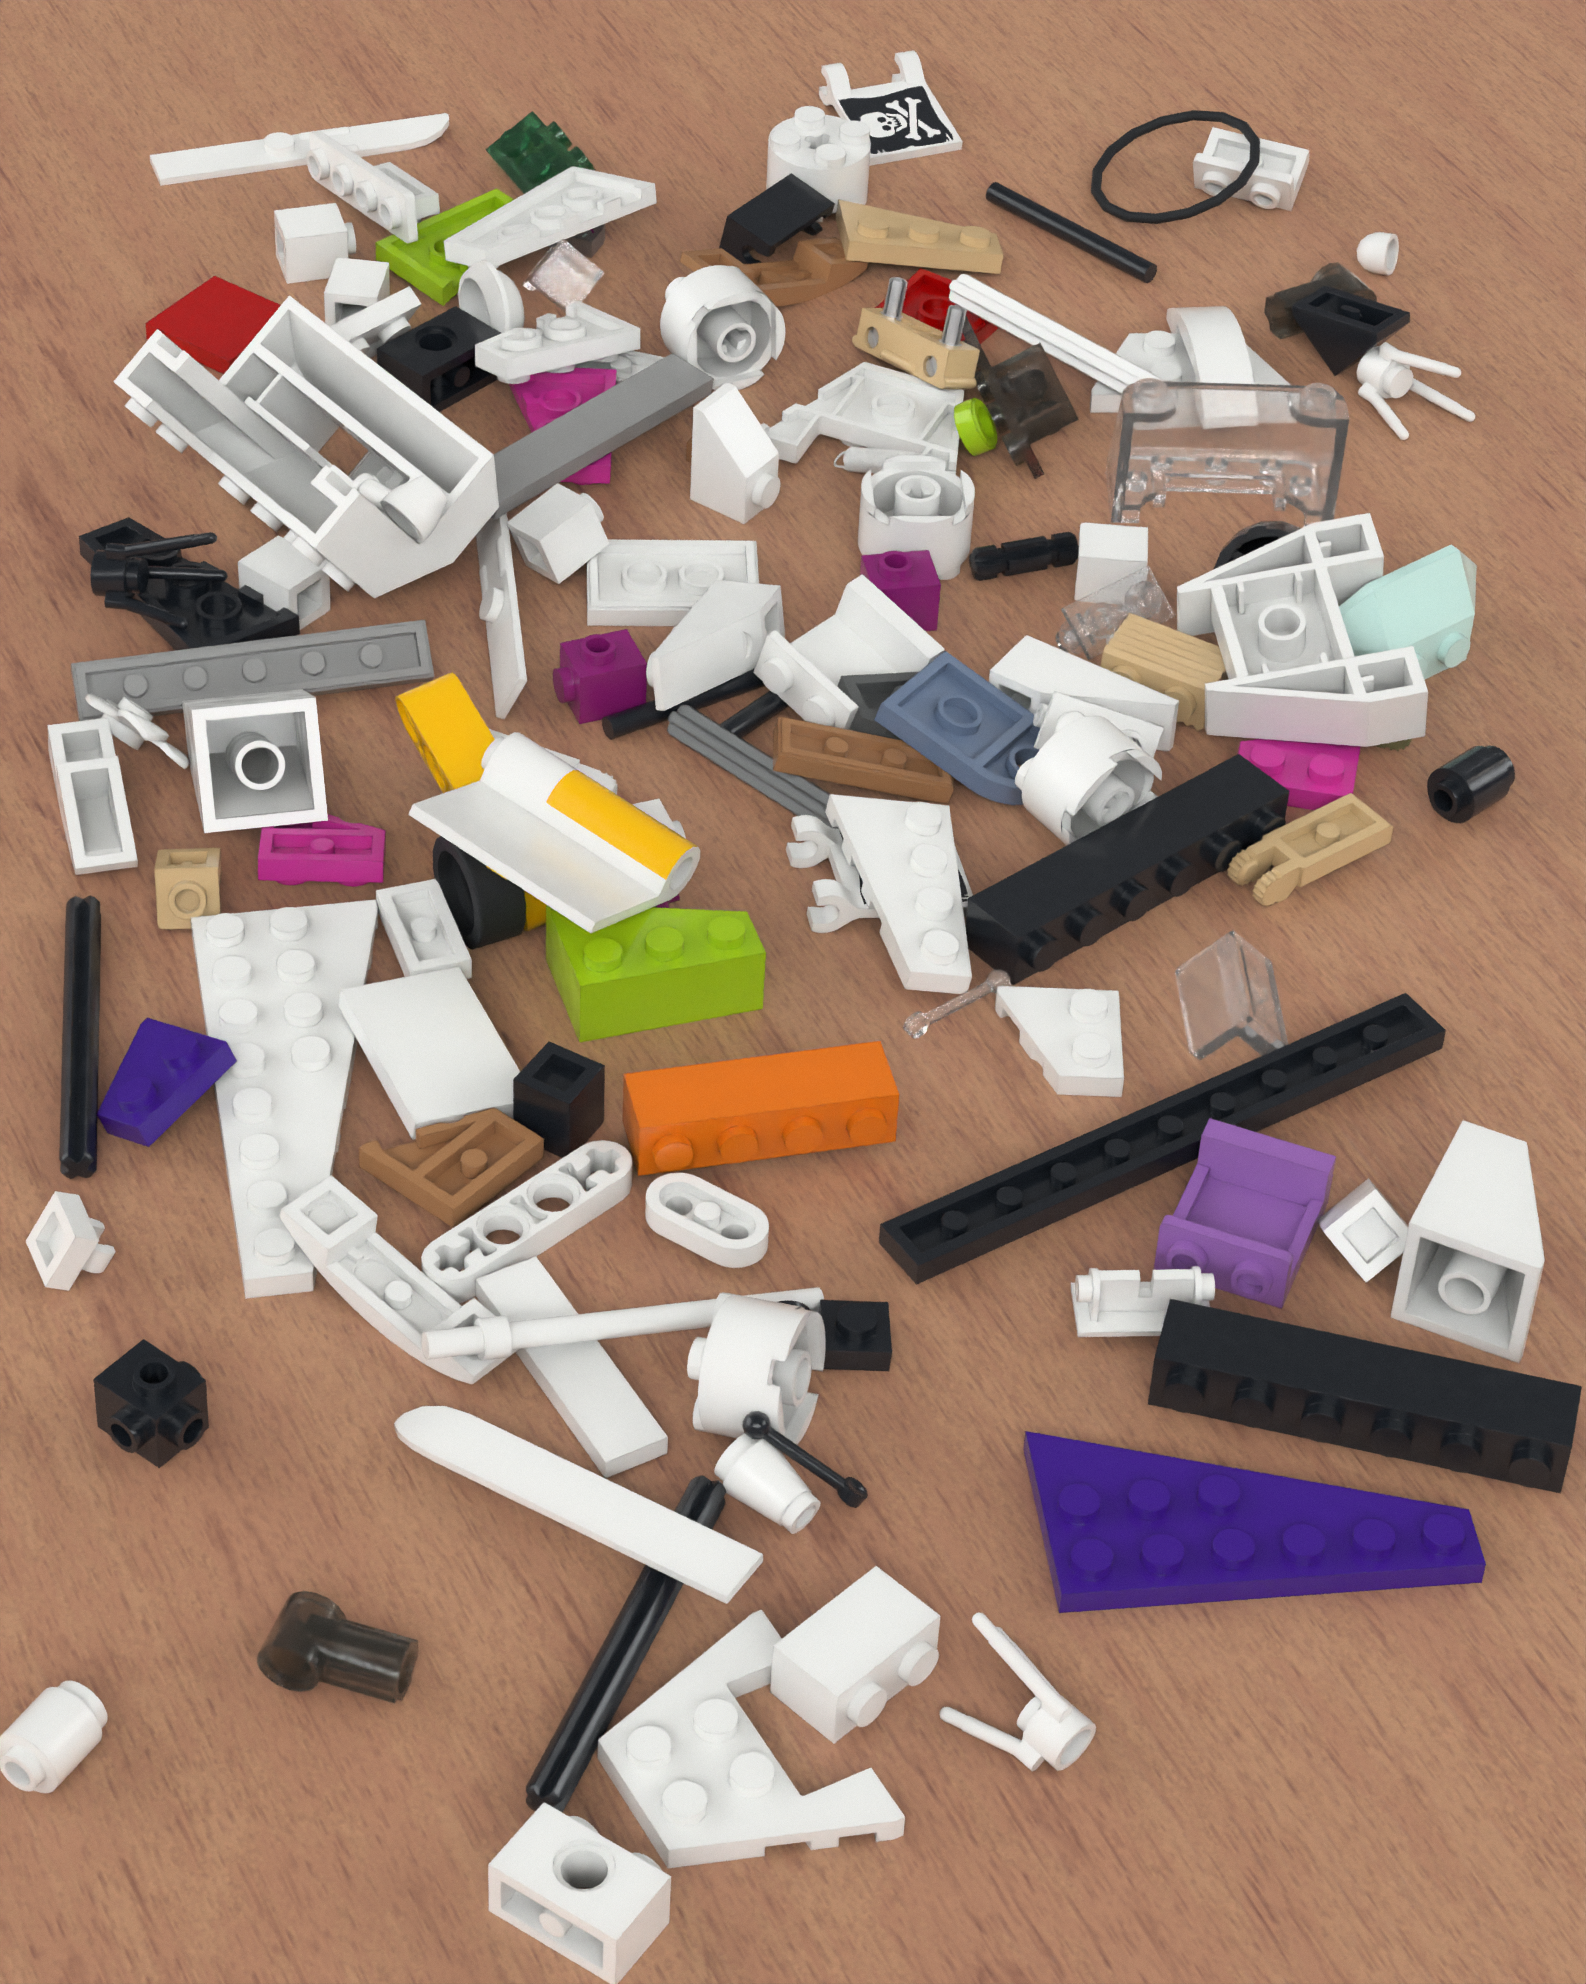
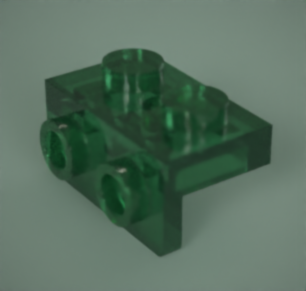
[485,111,596,194]

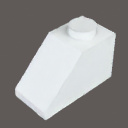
[690,382,780,524]

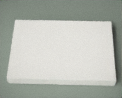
[586,539,759,626]
[338,967,520,1140]

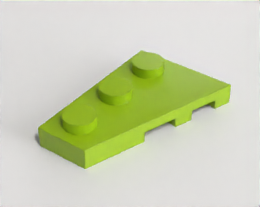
[375,188,514,306]

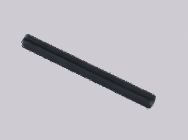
[59,895,101,1179]
[526,1475,726,1812]

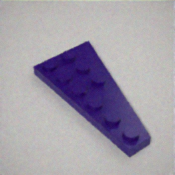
[1023,1431,1486,1613]

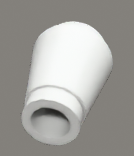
[714,1433,821,1534]

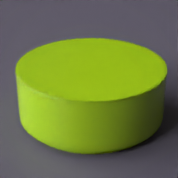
[954,398,997,456]

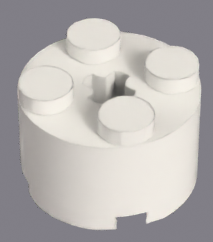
[766,106,871,222]
[660,265,785,390]
[858,455,975,580]
[1015,711,1162,845]
[687,1292,826,1445]

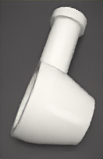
[352,473,447,543]

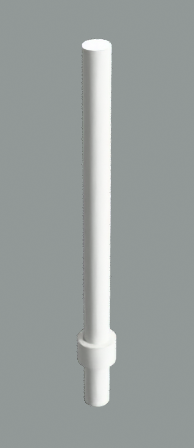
[421,1287,824,1360]

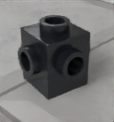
[93,1339,209,1468]

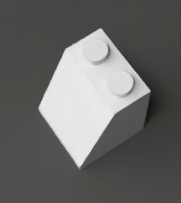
[182,689,328,833]
[1390,1120,1545,1363]

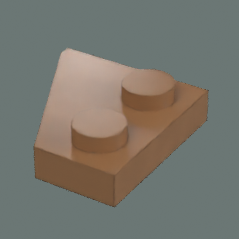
[359,1108,544,1228]

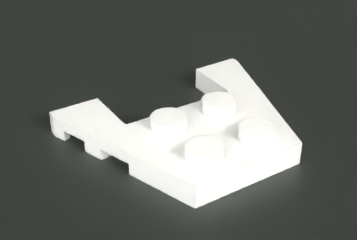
[761,362,964,475]
[597,1610,905,1868]

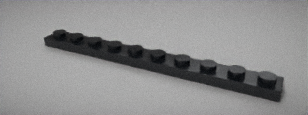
[879,993,1446,1285]

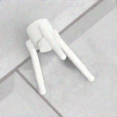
[1356,342,1475,440]
[939,1612,1096,1771]

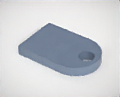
[874,651,1040,805]

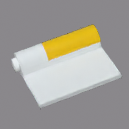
[409,732,701,933]

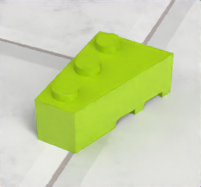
[546,905,766,1043]

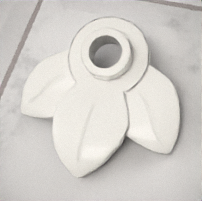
[85,694,190,769]

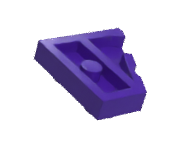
[96,1018,237,1147]

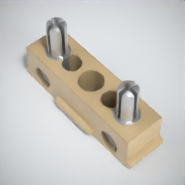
[852,277,980,389]

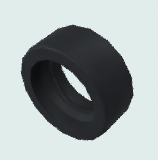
[433,836,526,950]

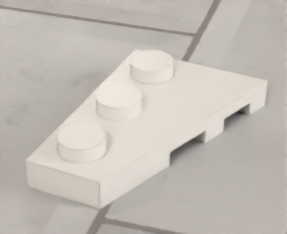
[475,301,640,384]

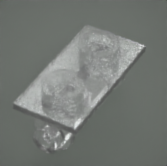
[1056,566,1176,660]

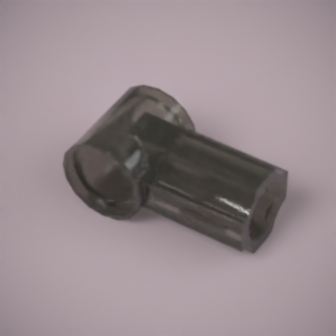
[1264,262,1377,339]
[257,1591,418,1704]

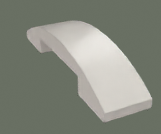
[1166,306,1258,420]
[280,1175,519,1384]

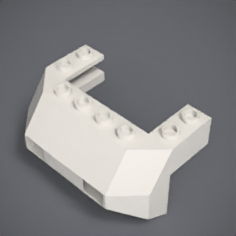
[113,295,499,598]

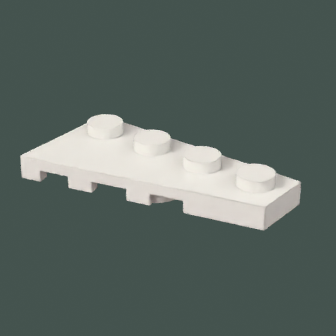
[444,166,657,268]
[825,794,972,995]

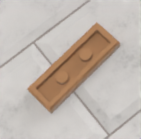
[773,717,954,805]

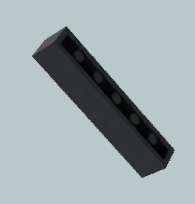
[965,754,1289,985]
[1148,1299,1582,1494]

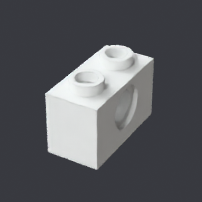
[488,1802,671,1984]

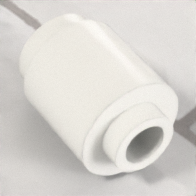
[0,1681,108,1793]

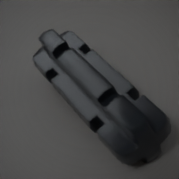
[969,532,1079,581]

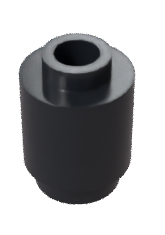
[1427,745,1515,823]

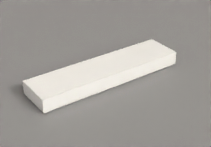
[475,1256,668,1479]

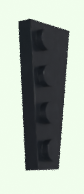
[79,517,300,650]

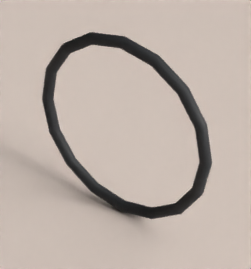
[1091,110,1260,224]

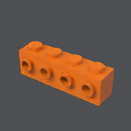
[622,1041,900,1176]

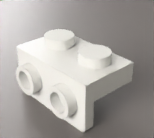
[1193,127,1309,211]

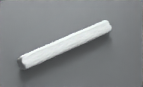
[949,274,1165,408]

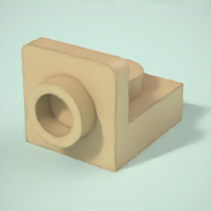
[155,848,222,929]

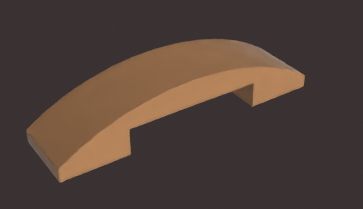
[680,237,869,307]

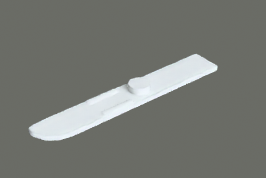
[150,113,449,186]
[476,513,527,719]
[394,1406,763,1604]

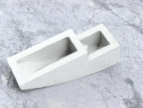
[47,718,138,875]

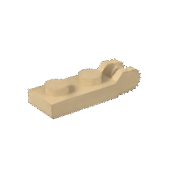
[1227,793,1393,907]

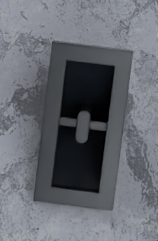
[1292,285,1410,376]

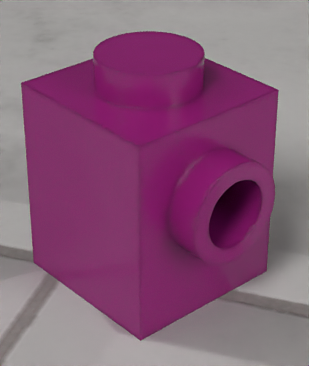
[852,550,941,631]
[553,629,647,724]

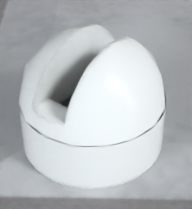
[1357,232,1399,275]

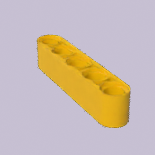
[395,672,546,931]

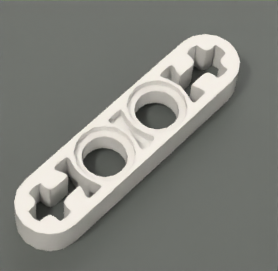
[421,1140,633,1303]

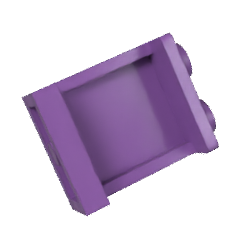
[1154,1118,1336,1309]

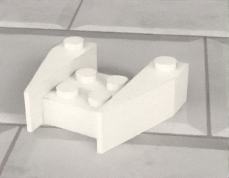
[1177,513,1428,747]

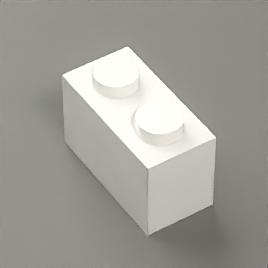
[770,1566,941,1744]

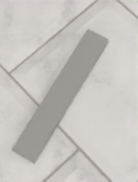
[491,353,714,520]
[71,620,434,721]

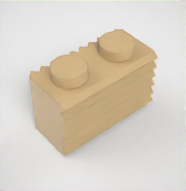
[1100,613,1228,731]

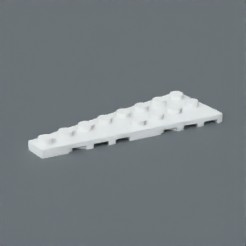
[191,900,378,1299]

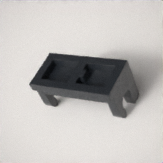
[719,173,835,264]

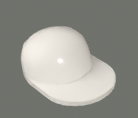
[458,260,525,333]

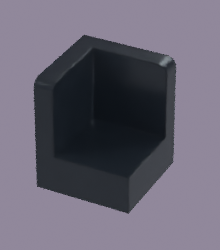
[513,1041,605,1158]

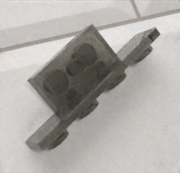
[962,316,1079,479]

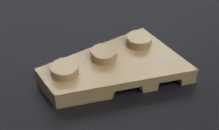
[835,199,1003,274]

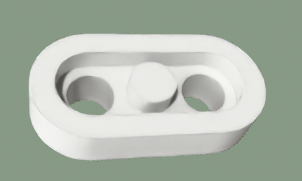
[645,1173,769,1268]

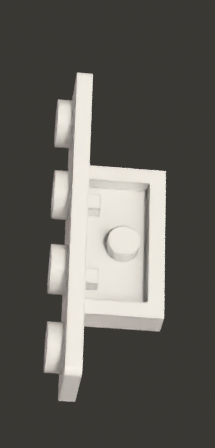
[306,130,440,244]

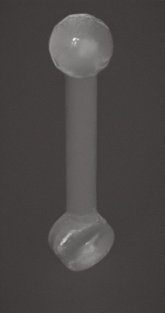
[903,969,1011,1039]

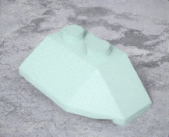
[1339,544,1477,680]

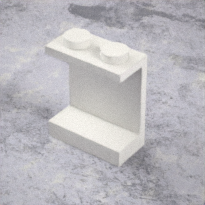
[753,574,945,731]

